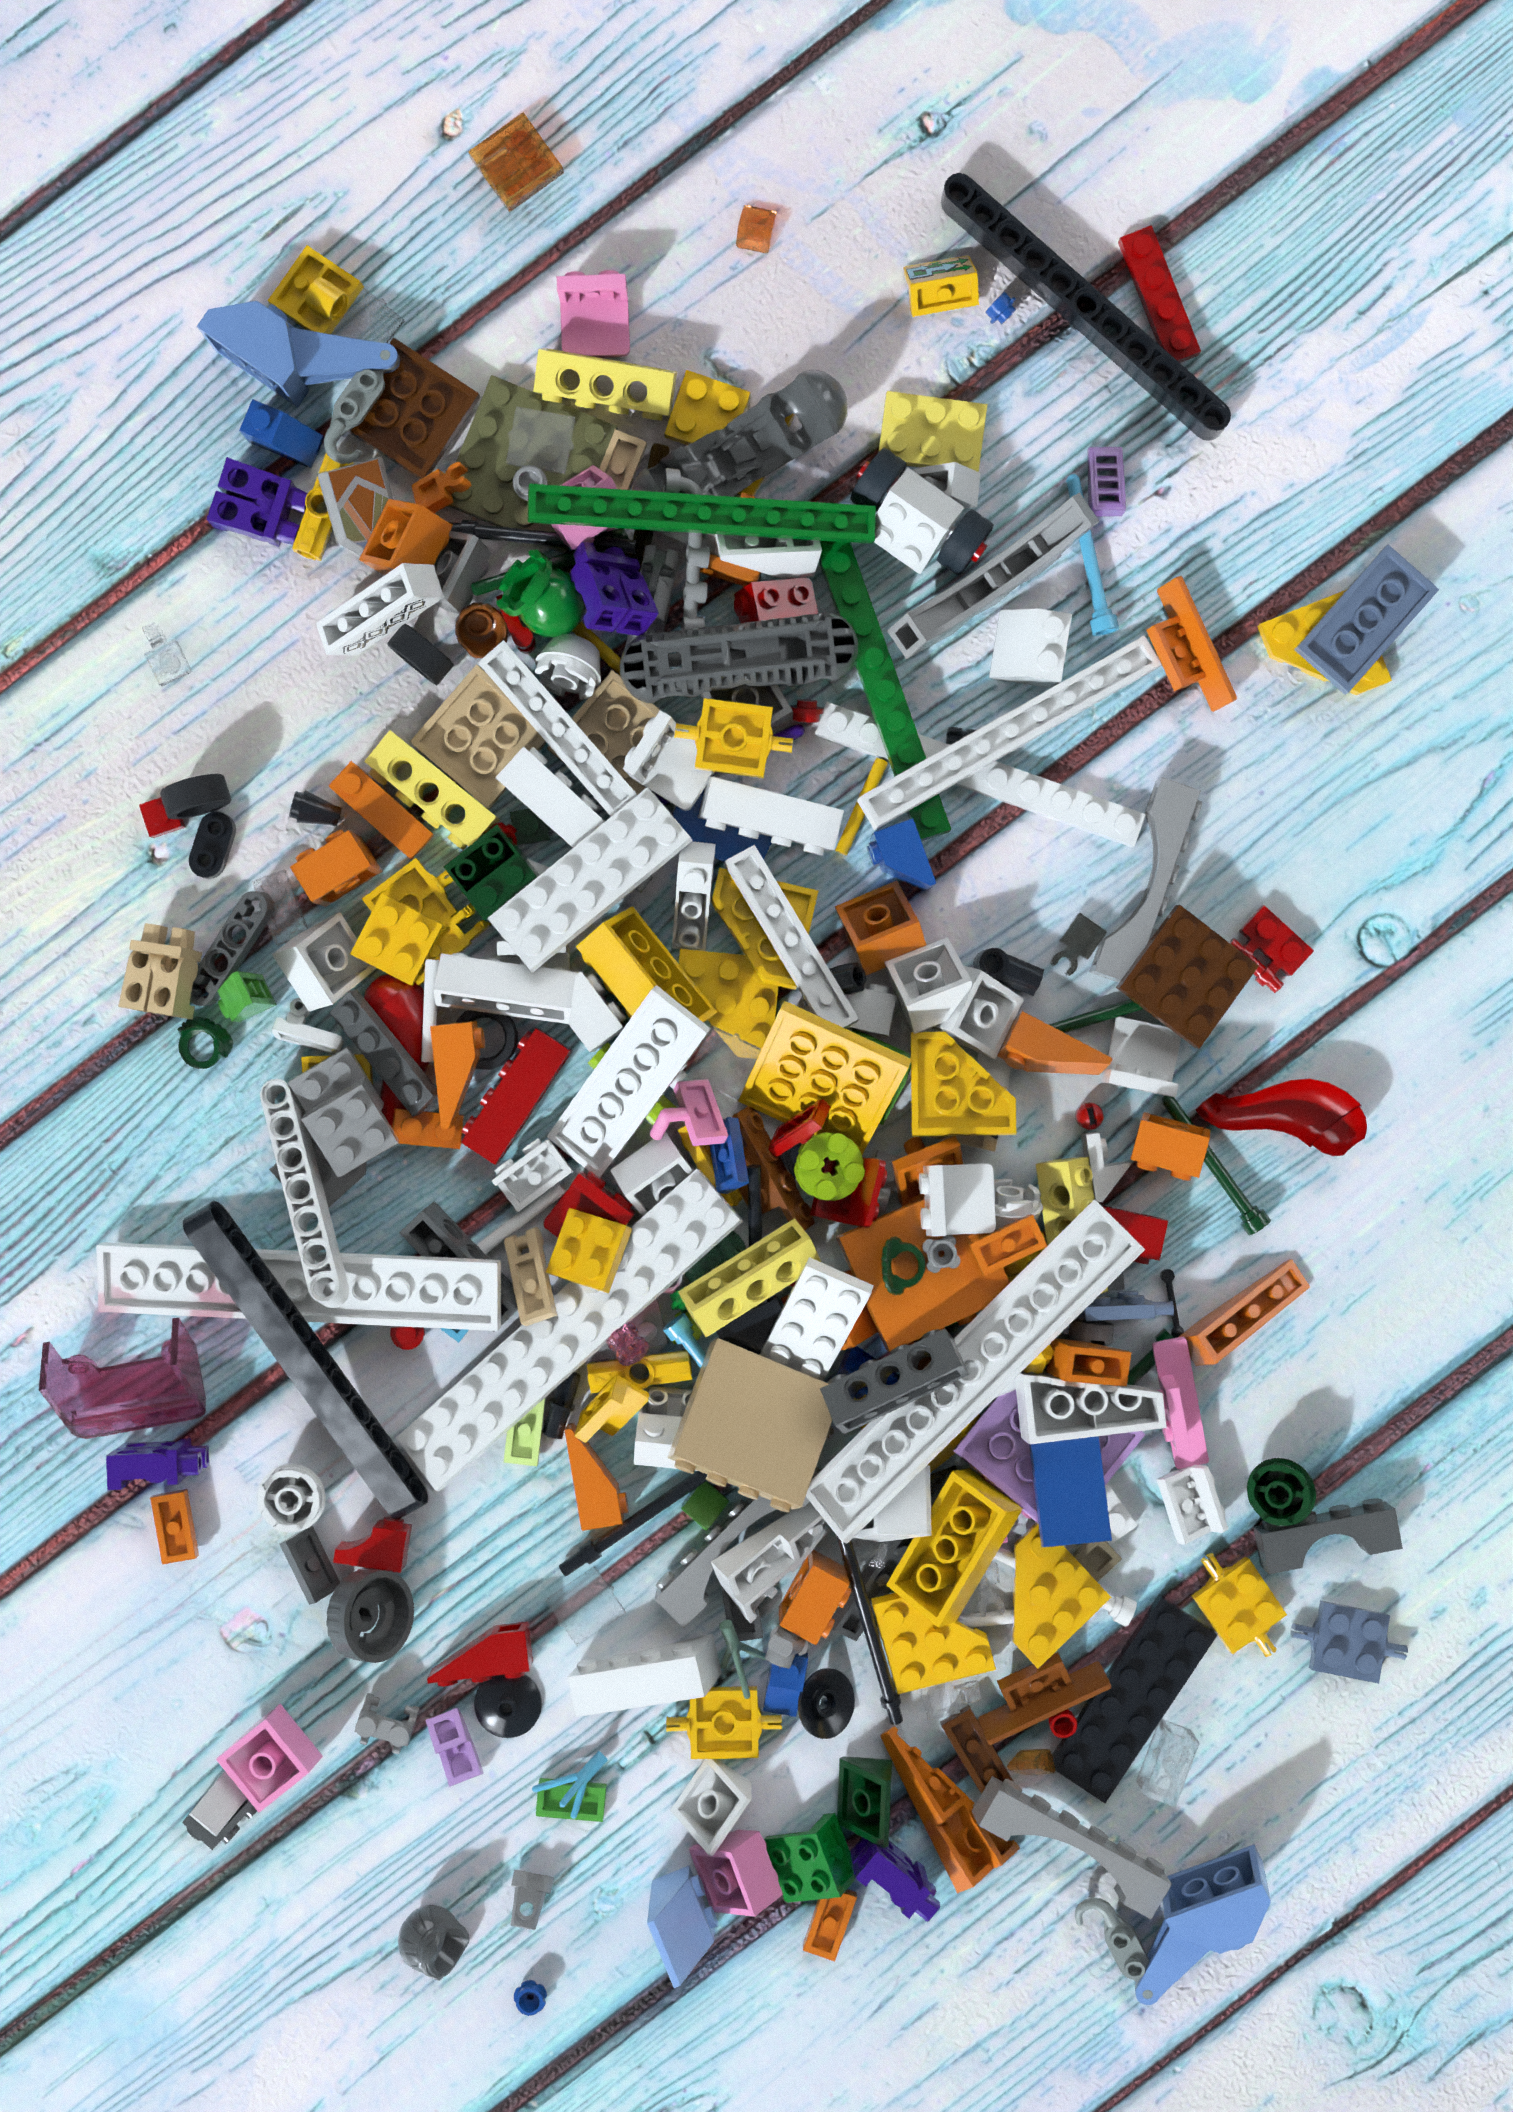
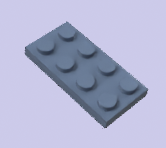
[1294,544,1440,694]

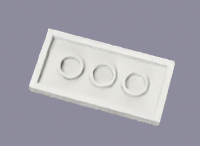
[760,1257,874,1381]

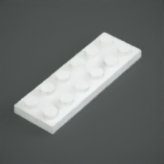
[487,787,692,973]
[547,985,711,1178]

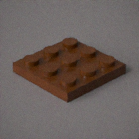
[348,337,481,479]
[1116,905,1259,1049]

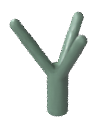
[719,1620,766,1699]

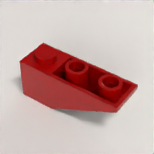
[427,1621,533,1687]

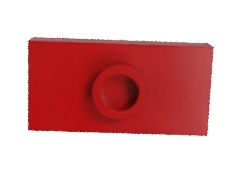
[768,1099,831,1157]

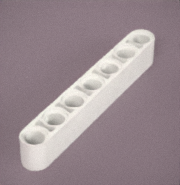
[260,1079,349,1308]

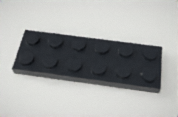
[1047,1594,1217,1803]

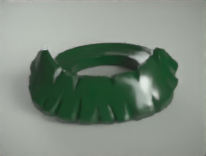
[177,1017,233,1069]
[881,1236,925,1295]

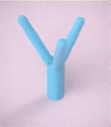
[532,1751,608,1819]

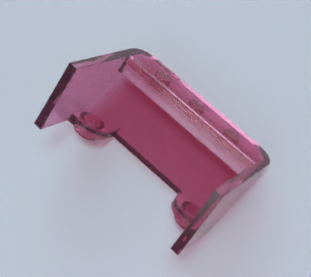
[39,1317,206,1439]

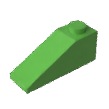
[217,971,277,1022]

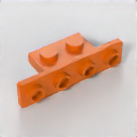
[1146,576,1237,712]

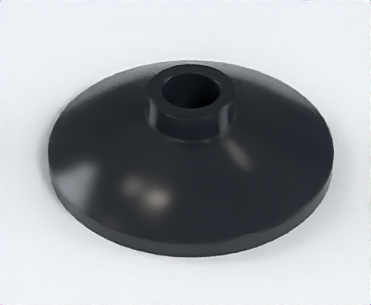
[798,1668,855,1739]
[474,1674,542,1738]

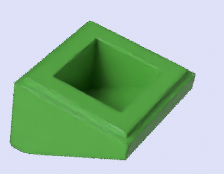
[681,1481,729,1531]

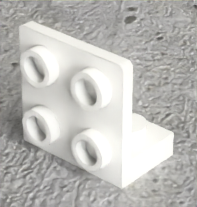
[1102,1017,1181,1097]

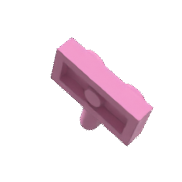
[650,1079,728,1146]

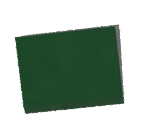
[837,1756,892,1848]

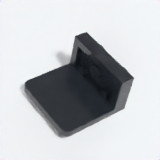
[716,1294,783,1355]

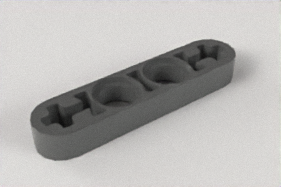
[190,891,274,1006]

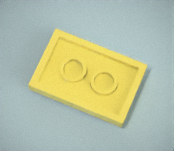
[878,391,988,472]

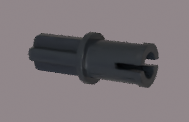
[542,1372,581,1439]

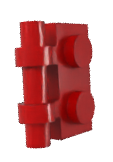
[1229,905,1314,993]

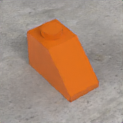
[1046,1339,1132,1387]

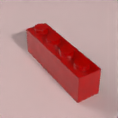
[461,1028,573,1165]

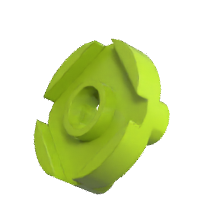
[794,1132,865,1201]

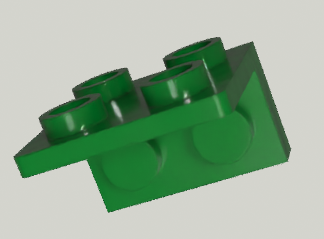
[764,1813,856,1903]

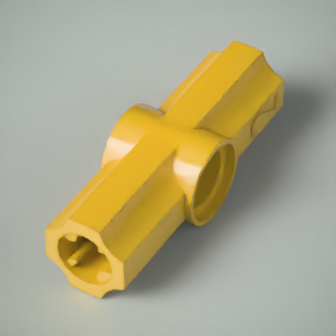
[292,453,354,561]
[587,1350,693,1393]

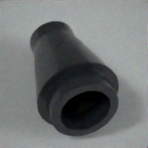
[289,790,342,827]

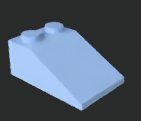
[647,1865,718,1988]

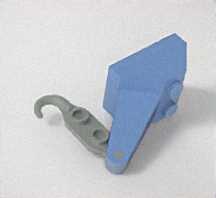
[196,301,400,464]
[1075,1844,1271,2005]

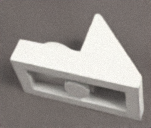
[1081,1132,1131,1202]

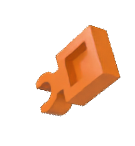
[411,462,472,513]

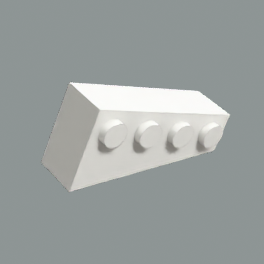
[1015,1371,1166,1444]
[567,1634,722,1717]

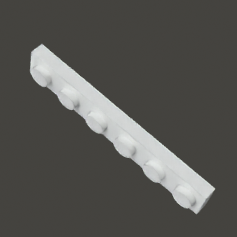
[478,640,637,816]
[724,845,859,1029]

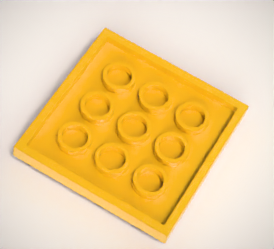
[738,1001,912,1155]

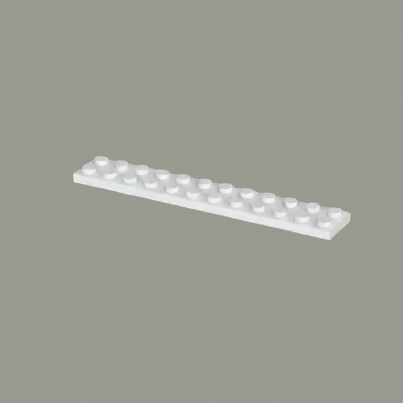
[396,1169,743,1491]
[806,1199,1145,1543]
[96,1242,501,1331]

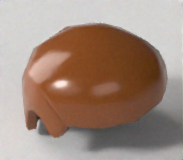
[455,602,507,658]

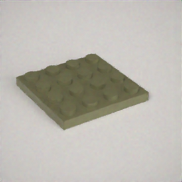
[448,375,618,553]

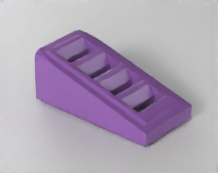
[1087,447,1126,517]

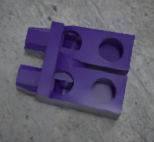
[206,457,308,547]
[569,542,659,636]
[106,1438,210,1491]
[850,1837,941,1922]

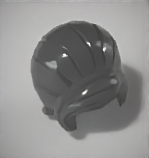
[398,1905,470,1981]

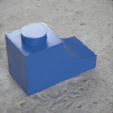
[763,1652,808,1717]

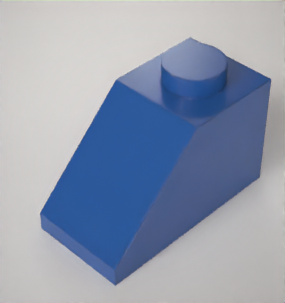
[239,399,324,468]

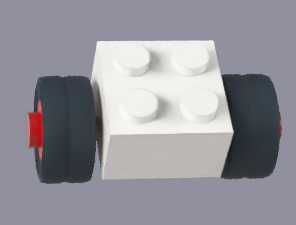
[850,448,994,576]

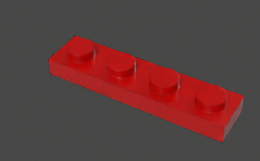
[1118,225,1201,363]

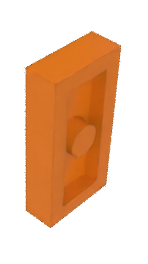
[392,1108,464,1149]
[968,1214,1047,1276]
[150,1489,199,1565]
[803,1889,857,1962]

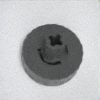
[326,1568,414,1663]

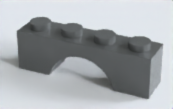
[1253,1498,1403,1574]

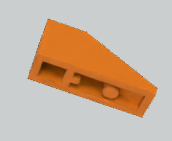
[329,761,434,860]
[997,1011,1113,1075]
[430,1021,485,1130]
[565,1423,629,1531]

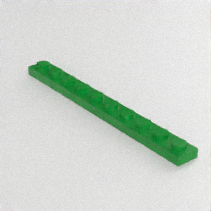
[528,483,876,544]
[819,540,951,841]

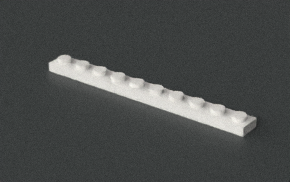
[857,636,1162,830]
[815,702,1146,847]

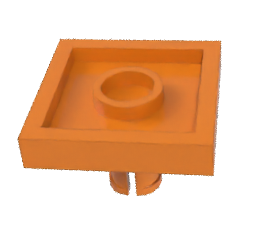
[892,1136,963,1206]

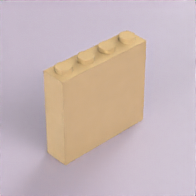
[667,1338,832,1513]

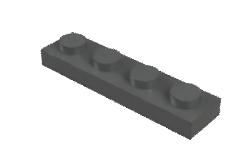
[329,989,438,1117]
[832,1538,913,1641]

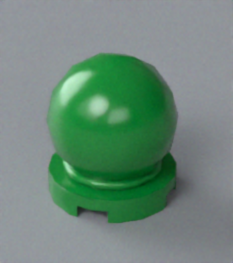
[496,550,586,637]

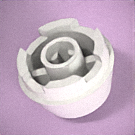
[535,634,601,700]
[994,1179,1043,1230]
[257,1464,326,1532]

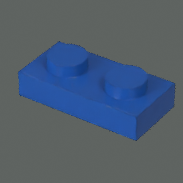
[709,1117,749,1194]

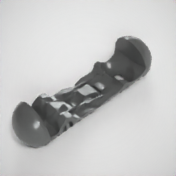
[632,370,848,533]
[620,612,858,703]

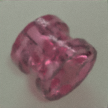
[606,1322,649,1366]

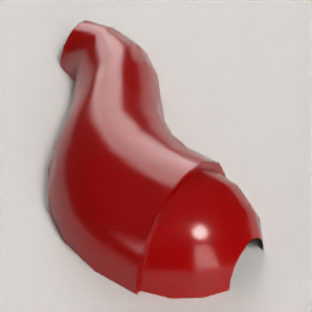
[364,974,430,1128]
[1195,1078,1367,1156]

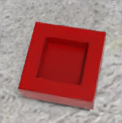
[139,797,185,838]

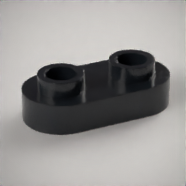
[189,811,236,879]

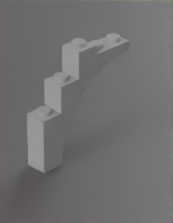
[887,493,1100,659]

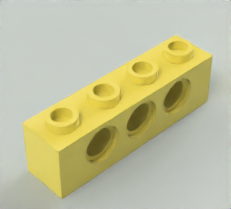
[533,348,677,421]
[364,730,500,851]
[1035,1157,1108,1294]
[678,1218,821,1338]

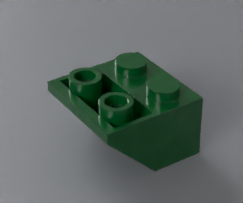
[443,825,540,922]

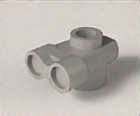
[765,1626,812,1668]
[511,1870,554,1930]

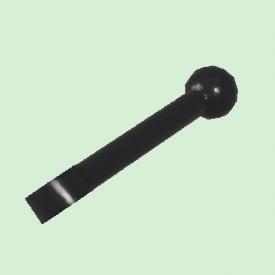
[1160,1269,1184,1338]

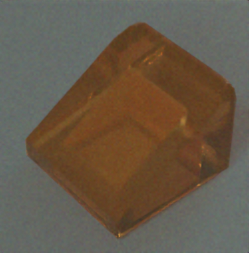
[736,205,777,253]
[1007,1748,1056,1775]

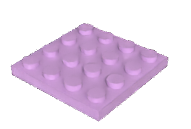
[953,1390,1145,1524]

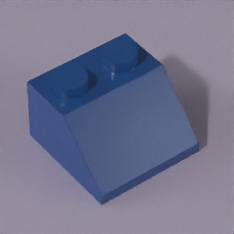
[867,818,937,891]

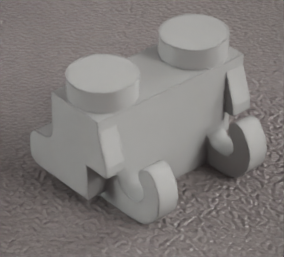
[354,1693,420,1754]

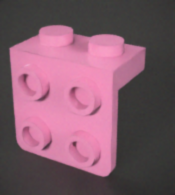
[556,270,630,358]

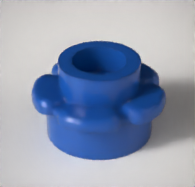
[985,292,1016,325]
[514,1980,547,2016]

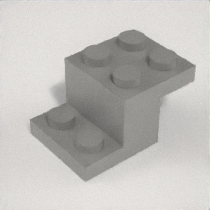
[288,1046,399,1178]

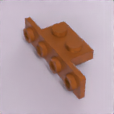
[732,1106,815,1230]
[978,1652,1112,1745]

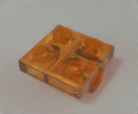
[468,112,564,212]

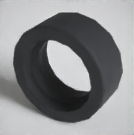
[387,623,454,685]
[160,774,232,819]
[455,1010,518,1070]

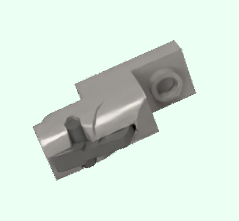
[624,545,679,650]

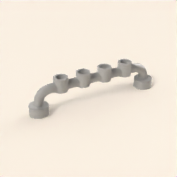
[662,468,710,667]

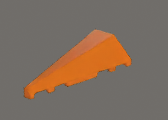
[880,1726,1020,1893]

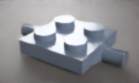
[1076,1291,1174,1321]
[1290,1600,1408,1684]

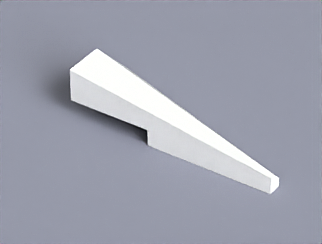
[711,1502,827,1623]

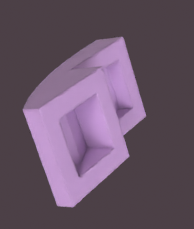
[425,1708,484,1787]

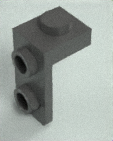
[182,1799,257,1850]

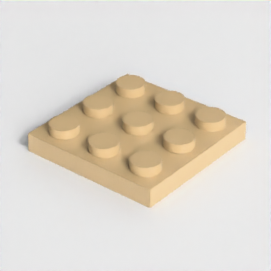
[410,664,547,810]
[547,670,660,795]

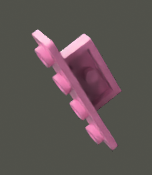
[1152,1337,1209,1469]

